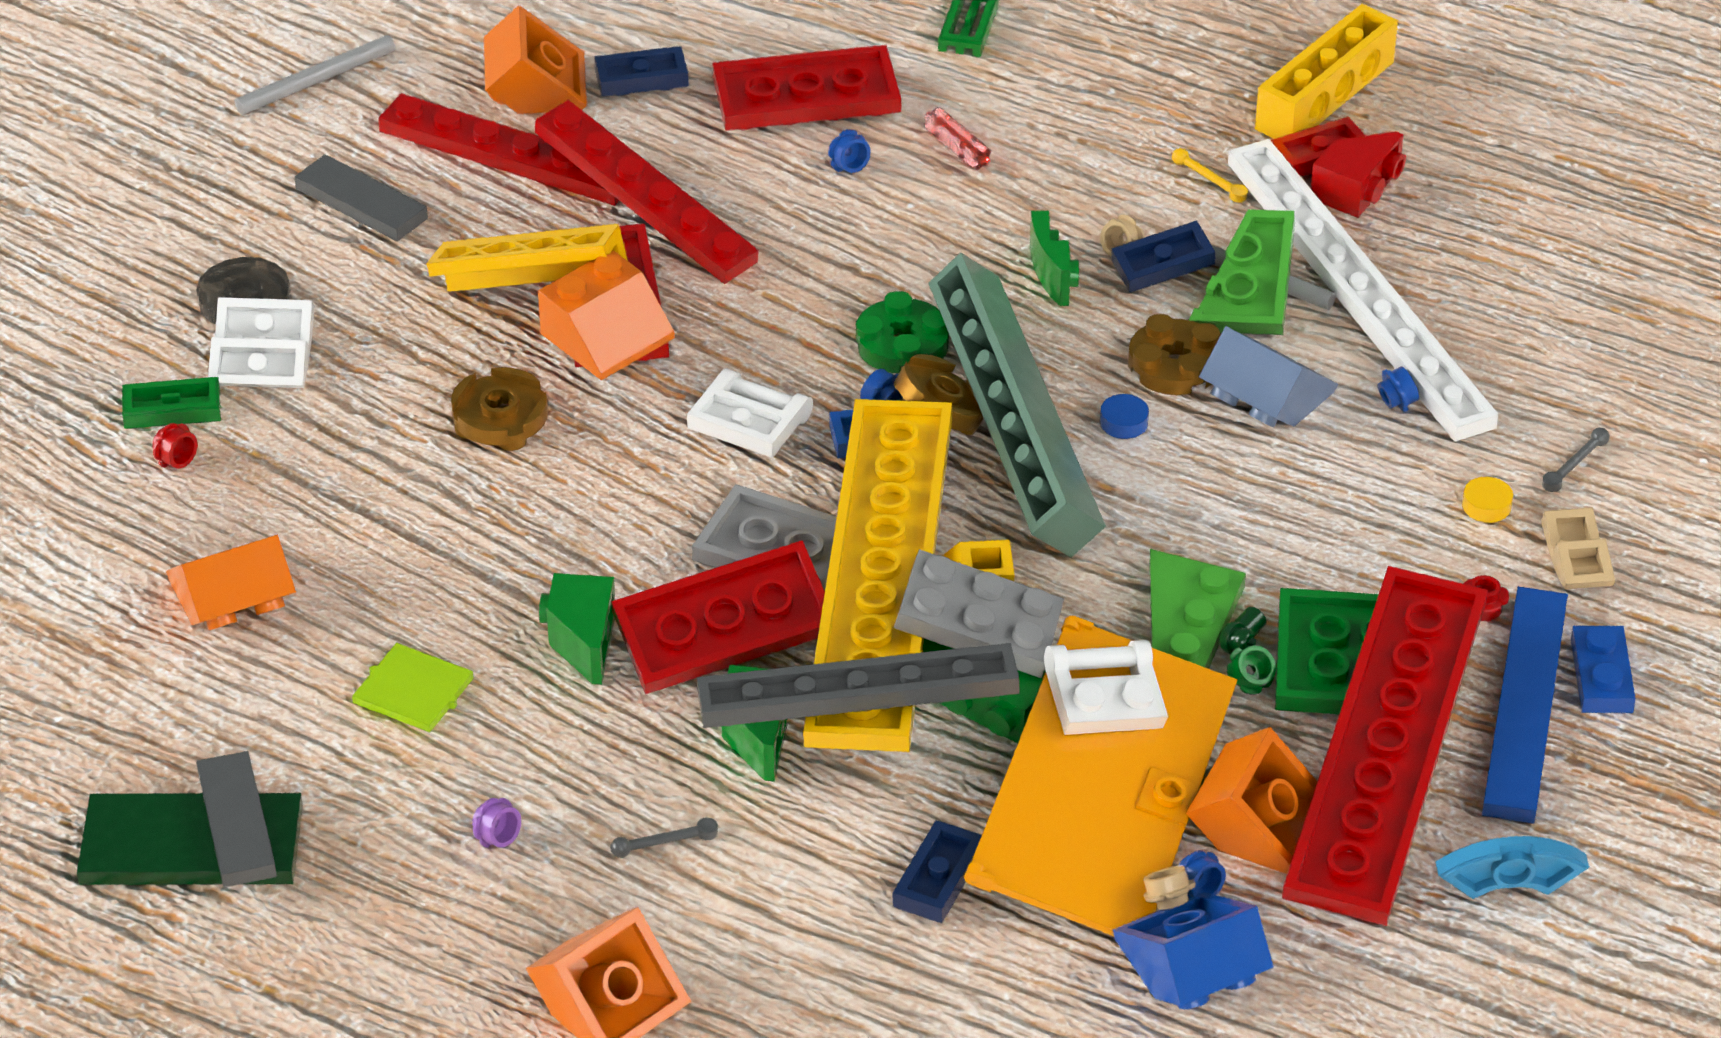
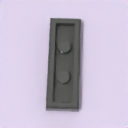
[294,154,428,242]
[196,751,277,887]

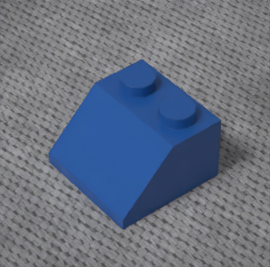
[1112,892,1274,1009]

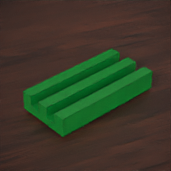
[938,0,999,57]
[122,377,221,429]

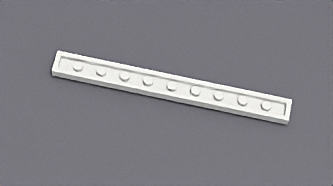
[1228,139,1499,442]

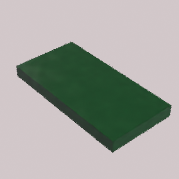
[77,793,303,885]

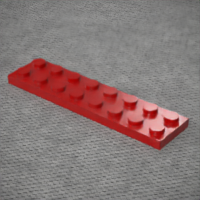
[1282,566,1488,926]

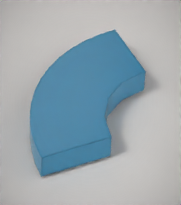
[1436,836,1590,899]

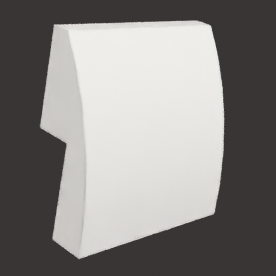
[208,297,315,388]

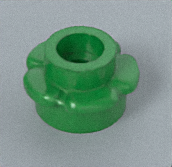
[1227,645,1276,695]

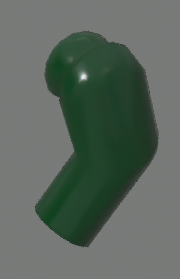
[1219,607,1267,655]

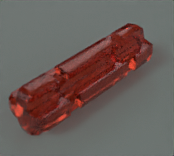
[924,107,991,170]

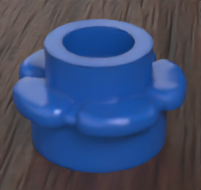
[828,129,871,173]
[1377,366,1419,412]
[860,369,903,401]
[1178,850,1226,898]

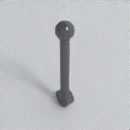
[1542,427,1610,492]
[610,818,718,858]

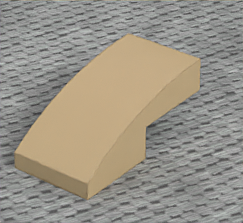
[1541,507,1616,589]

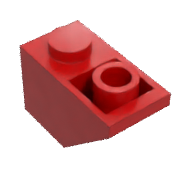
[1311,131,1406,218]

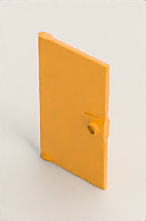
[964,615,1237,936]

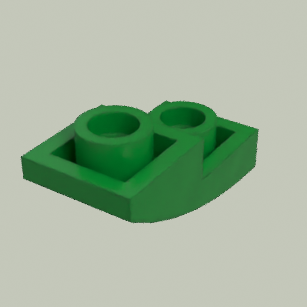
[1030,211,1079,306]

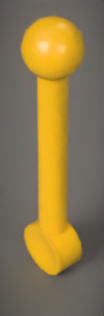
[1171,148,1248,203]

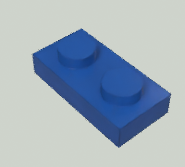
[1570,626,1636,713]

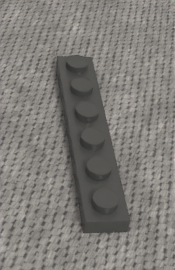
[697,643,1019,728]

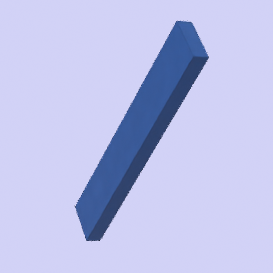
[1482,586,1568,824]

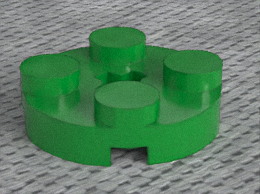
[856,291,949,373]

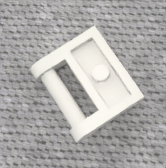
[687,368,813,458]
[1044,640,1168,735]

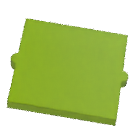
[352,642,474,733]

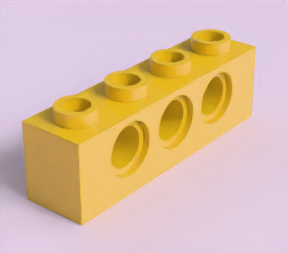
[1255,4,1398,139]

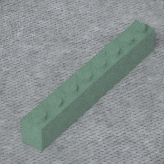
[928,252,1106,558]

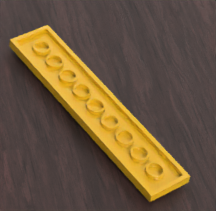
[803,399,952,752]

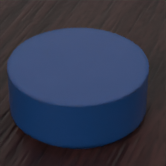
[1100,394,1149,439]

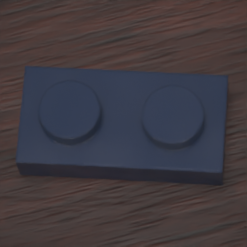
[594,46,689,97]
[1111,220,1216,293]
[892,820,982,924]

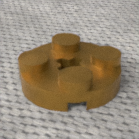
[1128,314,1220,395]
[894,354,984,435]
[451,367,548,451]

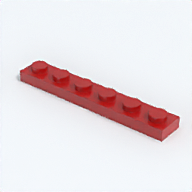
[378,93,620,206]
[534,99,759,284]

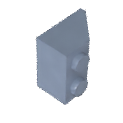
[1199,326,1338,428]

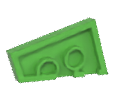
[1189,209,1295,335]
[1149,549,1246,669]

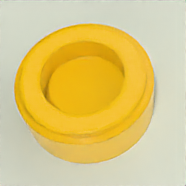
[1462,477,1513,523]

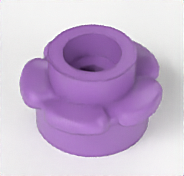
[472,798,521,848]

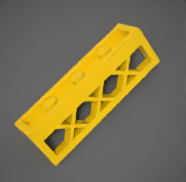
[426,224,627,292]

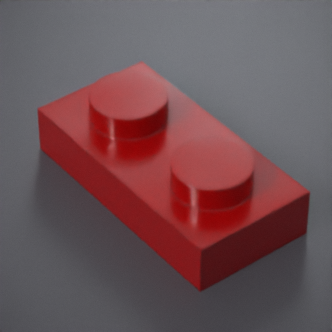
[1270,116,1365,177]

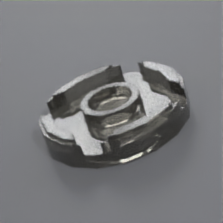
[196,257,291,324]

